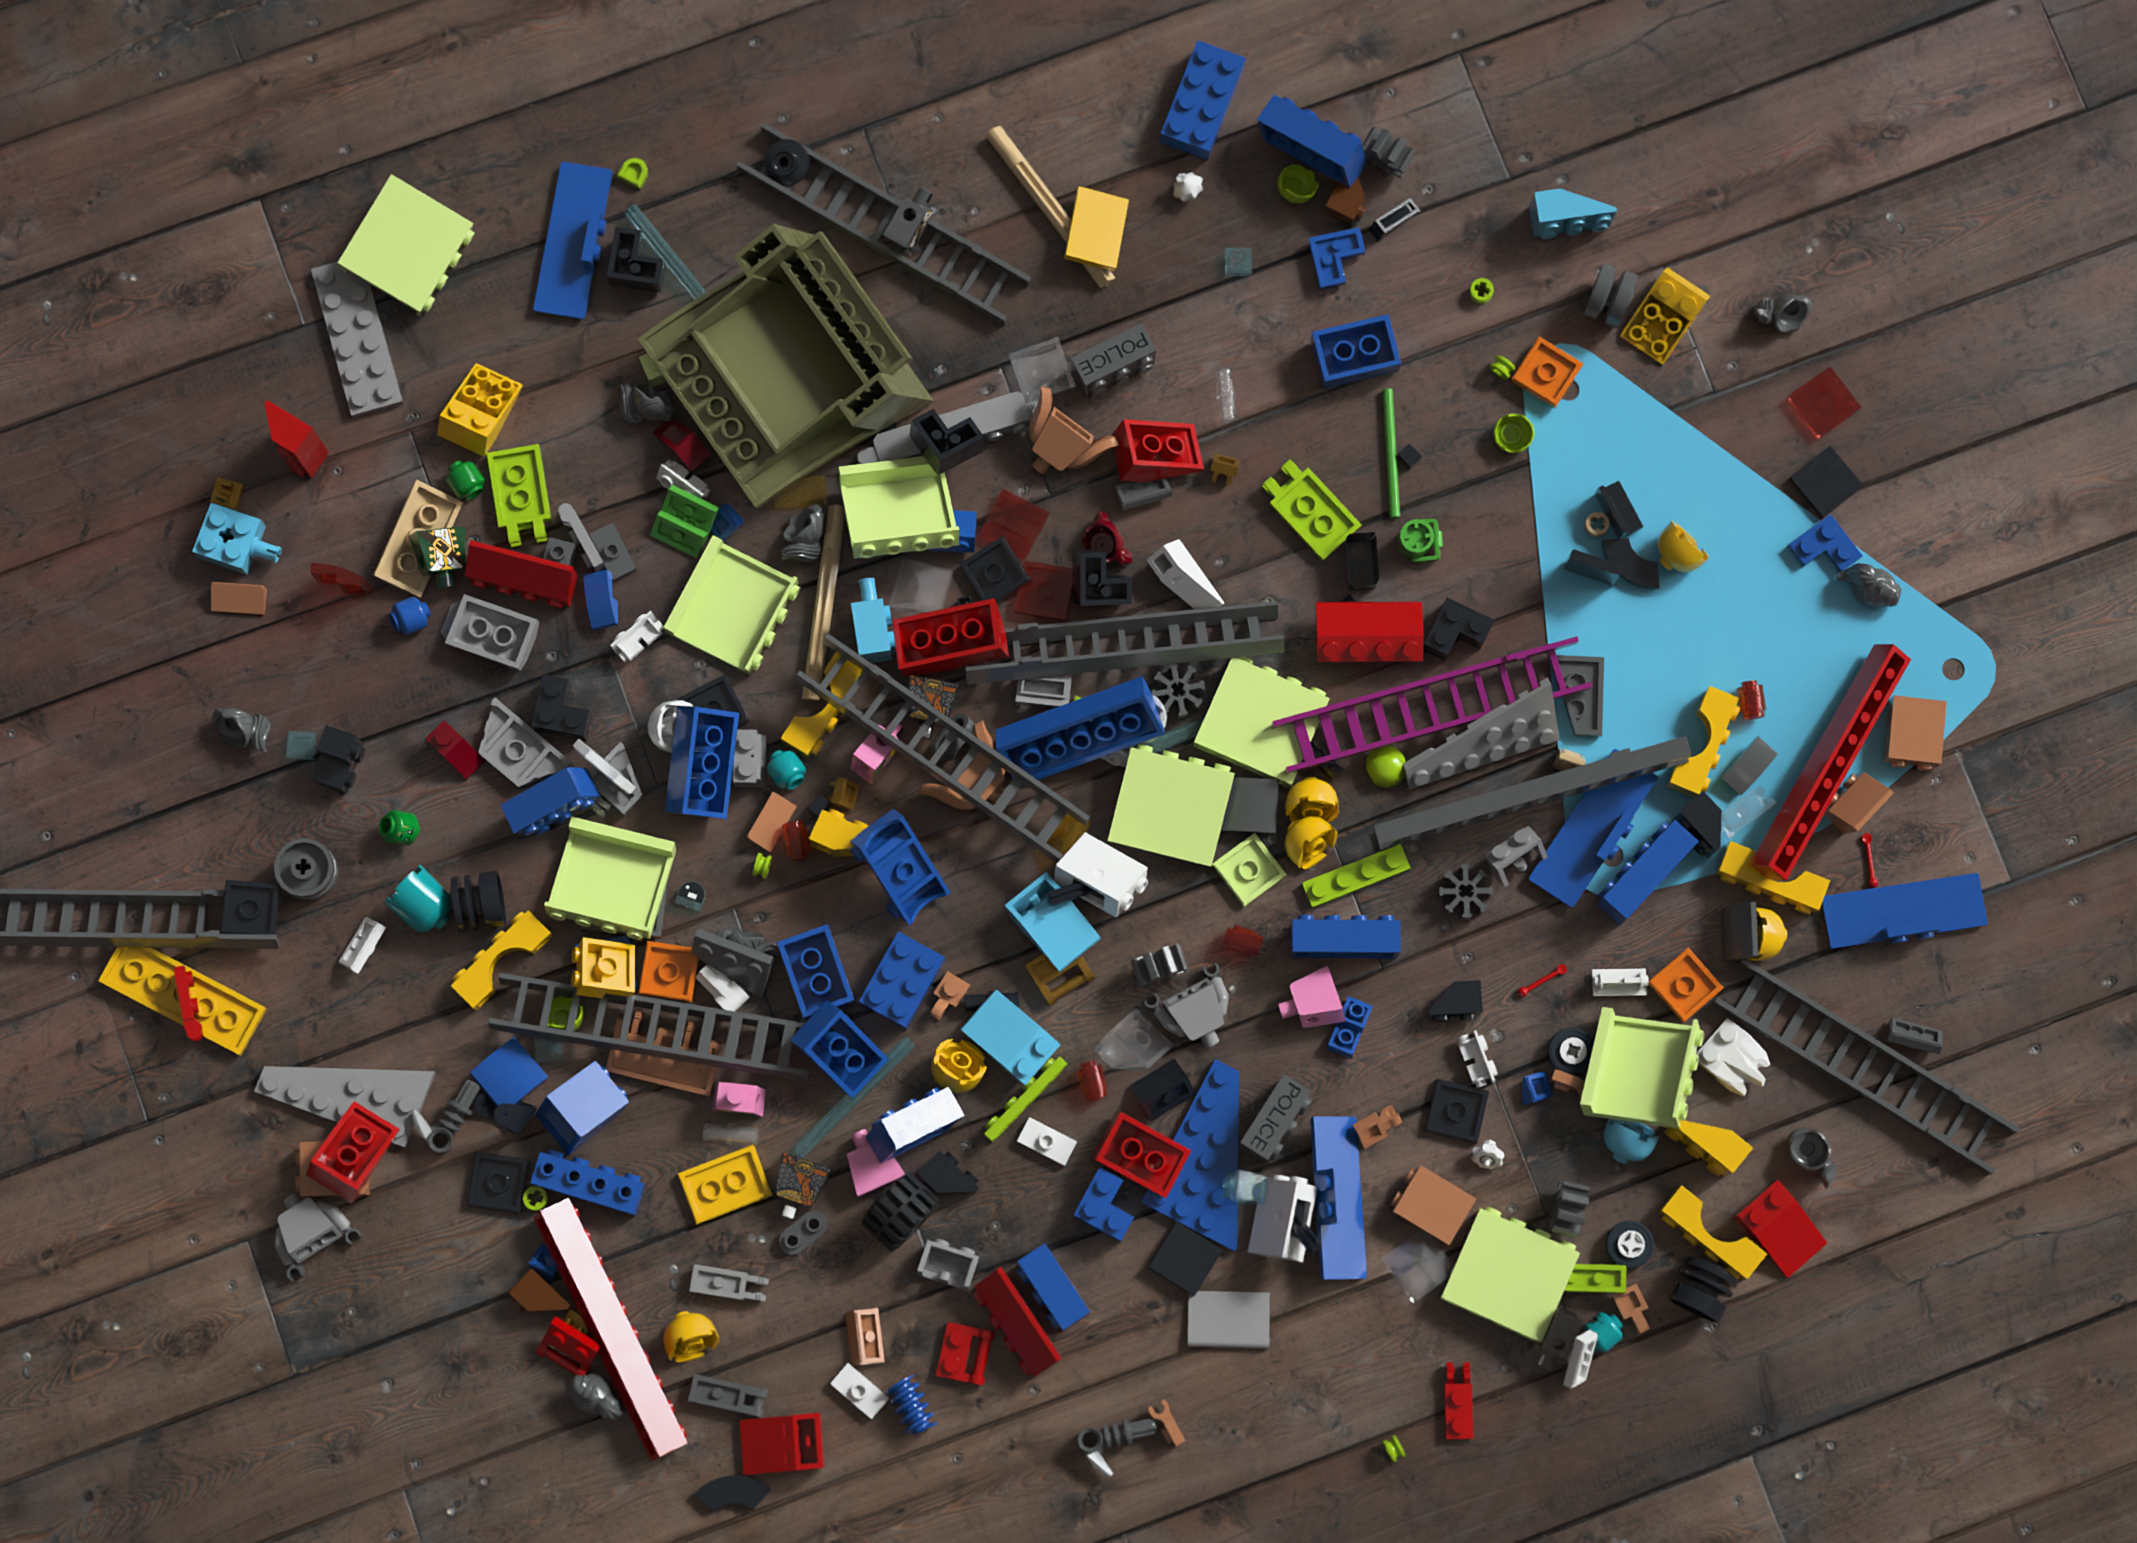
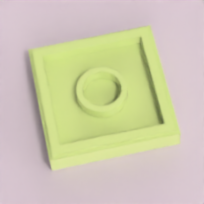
[1212,833,1287,907]

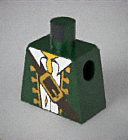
[409,526,465,589]

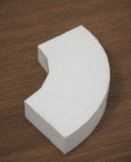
[573,739,636,794]

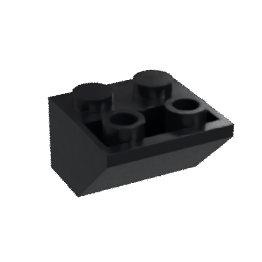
[1672,791,1722,859]

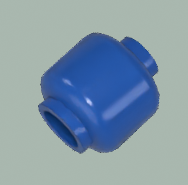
[389,597,430,635]

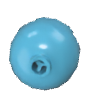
[1603,1119,1660,1164]

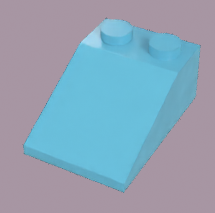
[960,989,1060,1085]

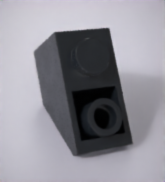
[1427,980,1483,1022]
[918,1151,979,1194]

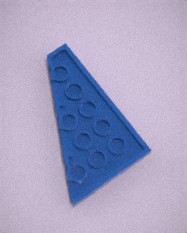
[1141,1059,1239,1251]

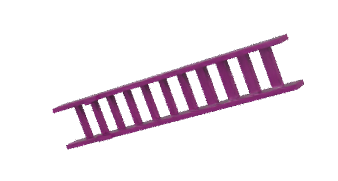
[1271,636,1593,775]

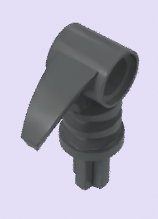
[412,1080,480,1154]
[1078,1418,1157,1477]

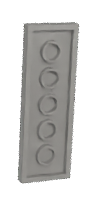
[311,262,403,418]

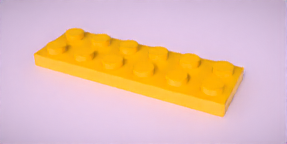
[98,947,267,1056]

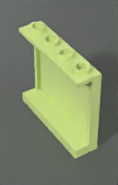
[337,174,475,316]
[839,456,959,559]
[663,535,800,675]
[1193,657,1330,789]
[1108,744,1235,867]
[544,817,676,940]
[1580,1007,1704,1129]
[1440,1207,1580,1344]

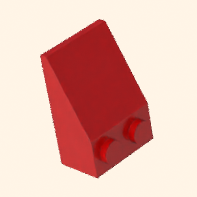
[1111,419,1204,482]
[306,1101,400,1203]
[1091,1111,1191,1198]
[1733,1180,1827,1278]

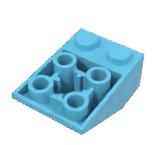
[1529,189,1617,239]
[1005,872,1101,972]

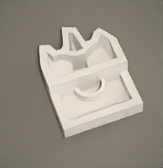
[1696,1018,1770,1096]

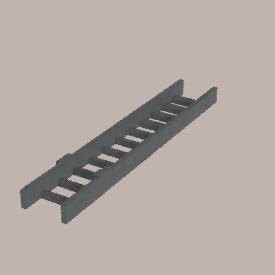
[736,122,1031,326]
[965,601,1284,685]
[795,633,1090,863]
[1374,736,1692,850]
[0,889,284,949]
[1712,959,2020,1175]
[488,973,809,1082]

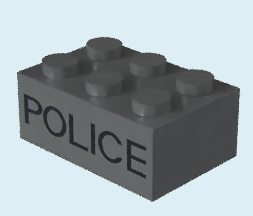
[1071,323,1156,398]
[1238,1074,1312,1164]

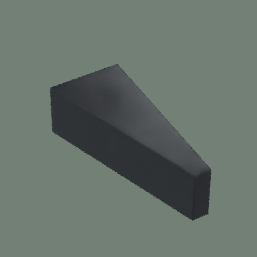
[1368,198,1420,242]

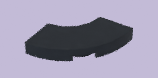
[1601,538,1660,590]
[694,1475,772,1512]

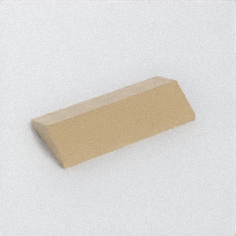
[373,479,463,598]

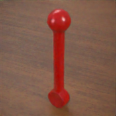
[1861,833,1878,888]
[1518,964,1567,997]

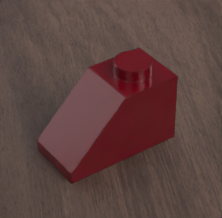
[653,418,711,471]
[425,720,486,780]

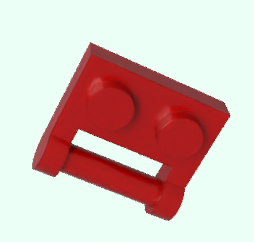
[535,1316,601,1376]
[936,1322,995,1386]

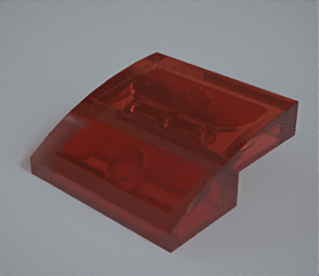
[978,489,1051,560]
[311,563,372,595]

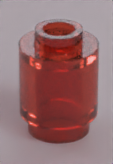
[1737,680,1767,720]
[781,820,812,861]
[1223,924,1264,957]
[1076,1060,1109,1102]

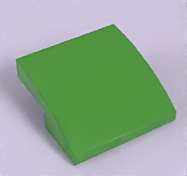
[650,485,719,558]

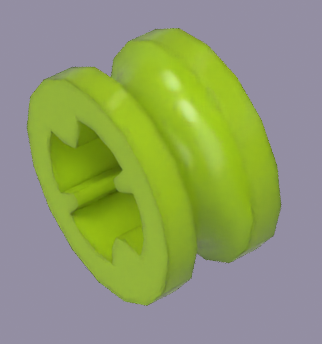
[1469,278,1494,304]
[1489,355,1515,380]
[753,853,772,879]
[523,1186,549,1211]
[1382,1435,1406,1463]

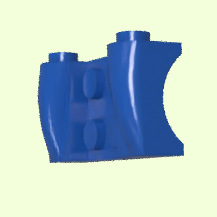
[849,809,951,925]

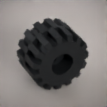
[861,1172,939,1252]

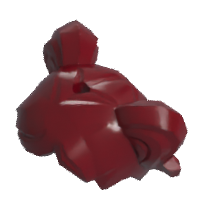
[1082,511,1133,565]

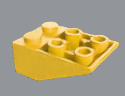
[1620,267,1710,365]
[437,363,523,457]
[809,809,868,857]
[1664,1120,1753,1177]

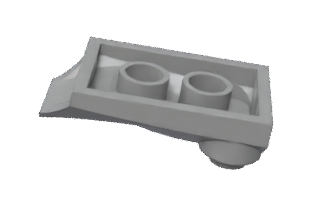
[440,594,539,671]

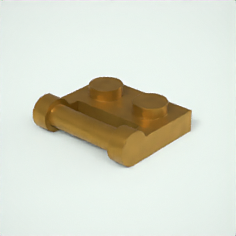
[1025,954,1096,1007]

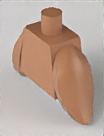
[1029,386,1120,474]
[918,720,1006,810]

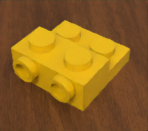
[571,938,635,998]

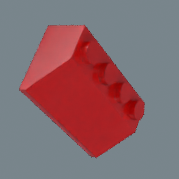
[264,400,329,478]
[465,540,578,609]
[892,598,1009,679]
[1315,601,1424,662]
[973,1267,1062,1378]

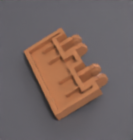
[606,1008,723,1097]

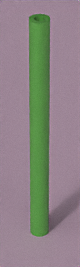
[1382,389,1400,519]

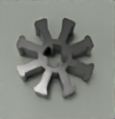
[1362,127,1416,178]
[1151,663,1205,720]
[1437,864,1493,921]
[1130,944,1189,987]
[1548,1180,1589,1238]

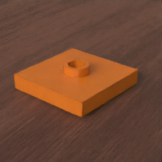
[1511,336,1583,408]
[638,941,699,1003]
[1648,947,1724,1023]

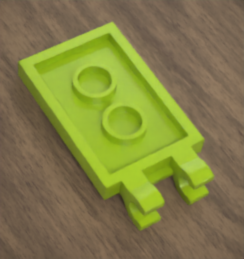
[487,444,552,548]
[1262,459,1361,562]

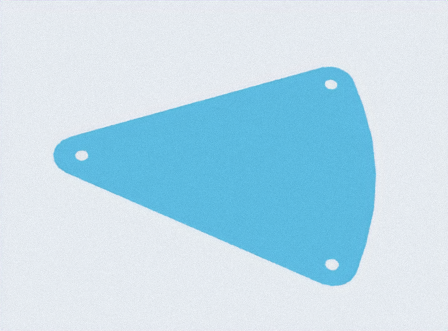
[1523,343,1996,895]

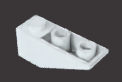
[1146,539,1224,609]

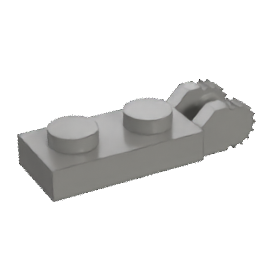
[558,503,606,572]
[690,1264,769,1302]

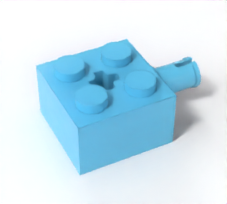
[192,503,282,575]
[851,578,896,663]

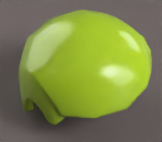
[1277,165,1319,204]
[1493,414,1535,453]
[1365,746,1406,788]
[547,997,583,1032]

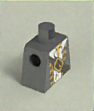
[883,187,934,248]

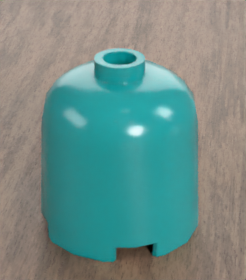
[383,865,451,933]

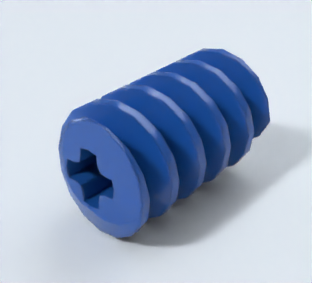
[885,1374,938,1436]

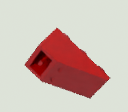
[739,1413,825,1475]

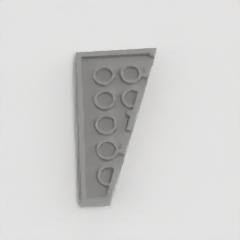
[1403,677,1560,789]
[254,1066,436,1148]

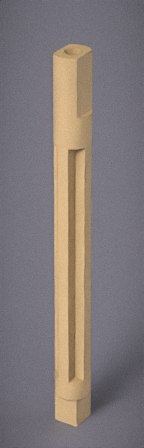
[986,126,1115,288]
[802,505,845,701]

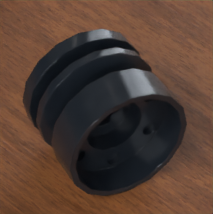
[449,870,506,933]
[1667,1256,1739,1324]

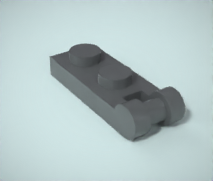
[688,1374,769,1417]

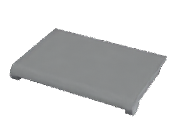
[1187,1291,1270,1349]

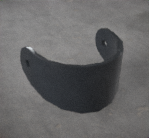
[473,1093,538,1136]

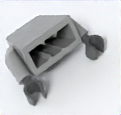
[1144,963,1229,1048]
[274,1194,362,1281]

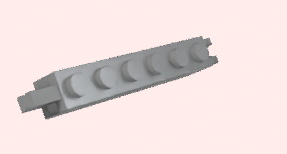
[857,391,1040,464]

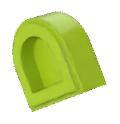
[617,158,648,190]

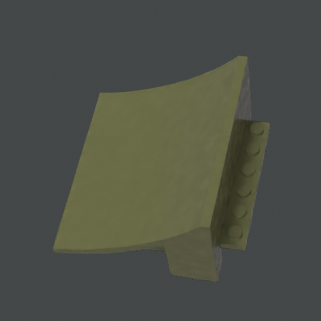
[638,224,934,508]

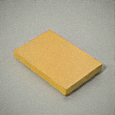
[1064,186,1129,272]
[678,1145,773,1225]

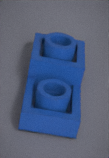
[584,569,618,631]
[1326,996,1373,1059]

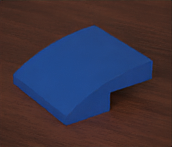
[470,1037,548,1114]

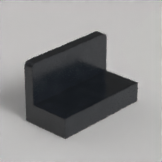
[1595,481,1643,538]
[1129,1059,1196,1121]

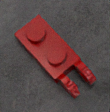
[174,965,204,1042]
[1444,1362,1474,1439]

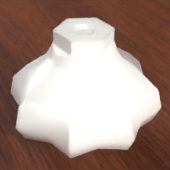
[1173,172,1203,202]
[1471,1140,1504,1170]

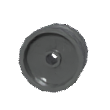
[1583,262,1638,329]
[274,838,339,901]

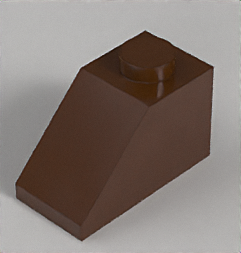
[1324,177,1366,227]
[509,1269,573,1312]

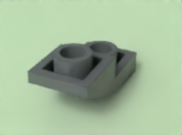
[1721,736,1778,795]

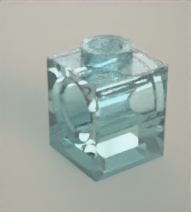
[1222,1170,1268,1205]

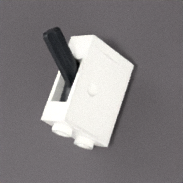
[1046,832,1148,917]
[1248,1174,1322,1262]

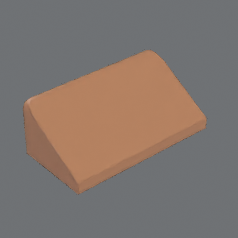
[211,582,267,615]
[747,792,797,853]
[846,1308,884,1366]

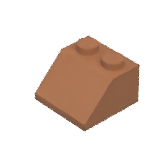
[1824,772,1894,834]

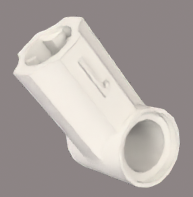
[695,964,750,1011]

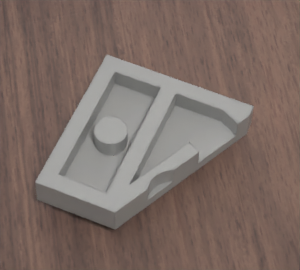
[590,742,643,816]

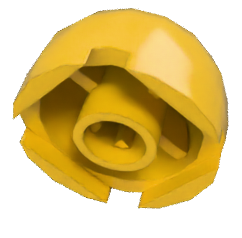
[1657,521,1709,573]
[1285,777,1339,823]
[1285,816,1338,869]
[1747,908,1787,961]
[931,1039,986,1093]
[663,1311,719,1363]

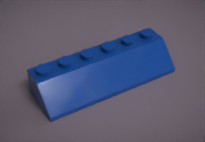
[996,676,1165,786]

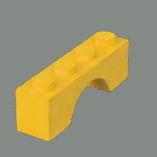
[781,652,863,759]
[1666,686,1740,798]
[1715,841,1830,915]
[451,910,553,1011]
[1658,1185,1767,1280]

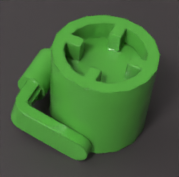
[1397,518,1443,563]

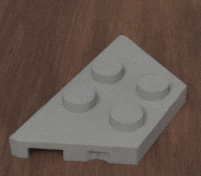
[478,698,573,789]

